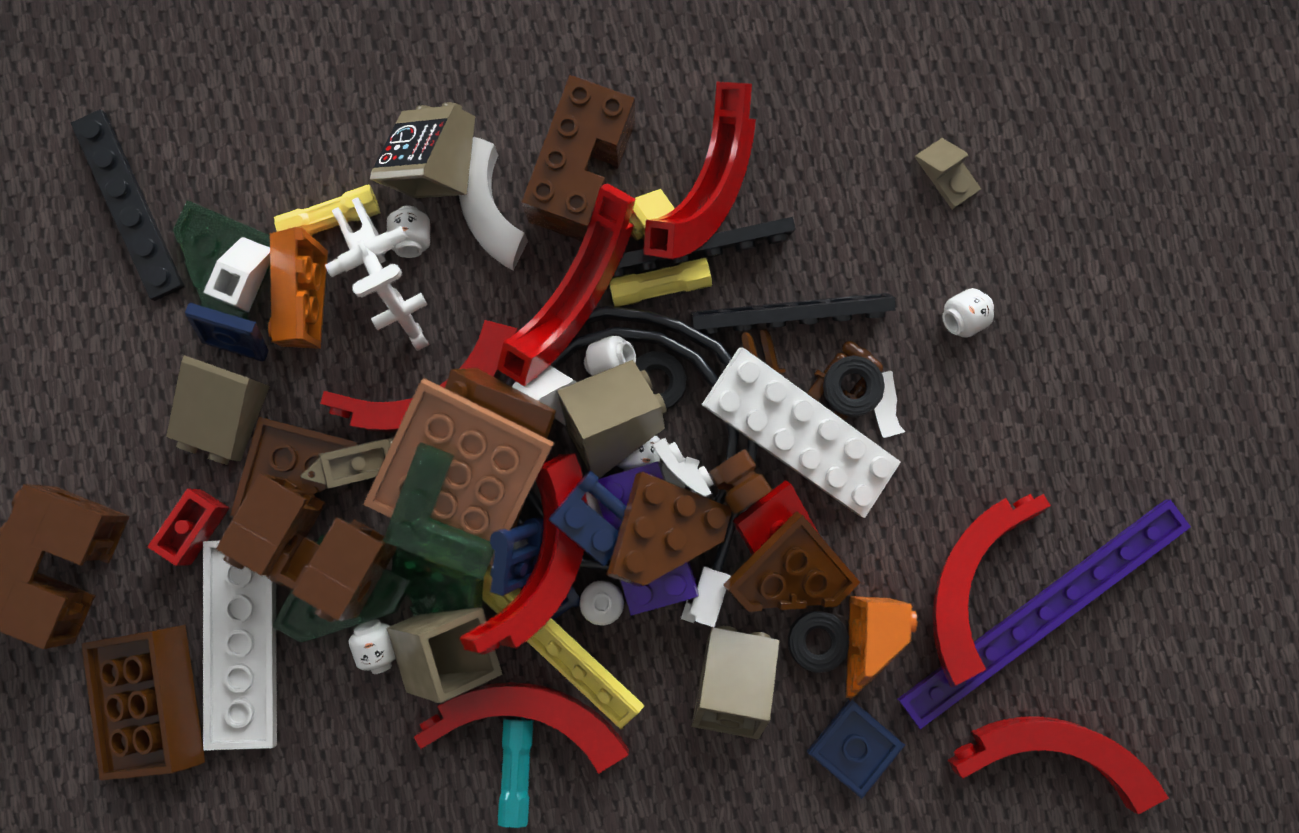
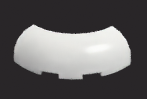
[459,137,528,270]

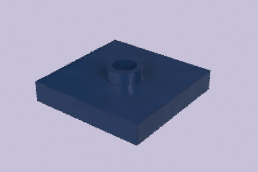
[185,302,269,361]
[807,699,905,799]

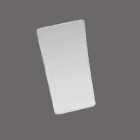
[874,371,905,438]

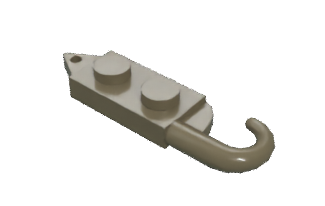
[300,437,395,488]

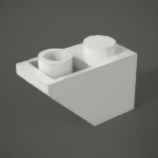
[203,237,270,313]
[512,365,577,425]

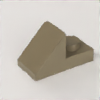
[915,138,981,210]

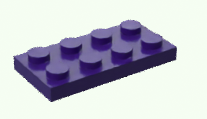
[597,461,699,616]

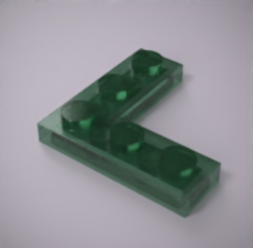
[383,442,495,580]

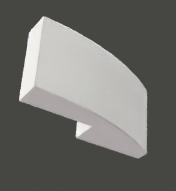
[652,438,714,497]

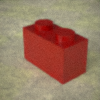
[147,488,230,566]

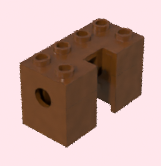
[521,75,635,242]
[215,473,400,623]
[0,484,130,649]

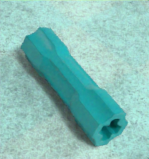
[498,716,534,828]

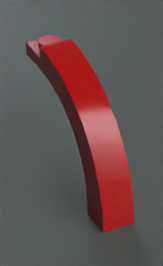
[643,82,756,259]
[497,183,636,386]
[320,320,519,432]
[459,453,588,655]
[933,494,1051,688]
[414,682,629,774]
[948,716,1169,815]

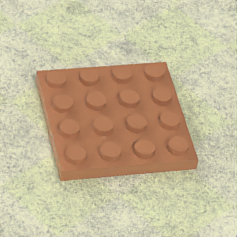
[363,379,554,566]

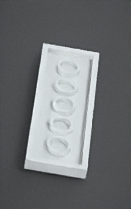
[702,347,901,518]
[203,541,277,750]

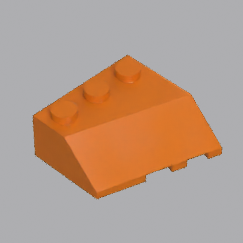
[268,227,328,349]
[846,596,917,698]

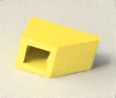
[629,189,675,241]

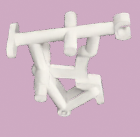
[325,197,429,351]

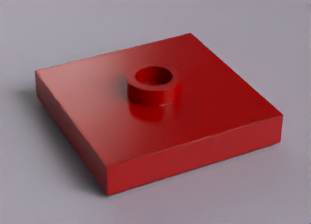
[732,480,819,555]

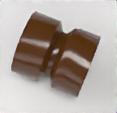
[708,449,772,515]

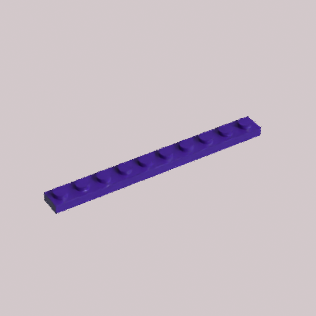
[897,499,1191,729]

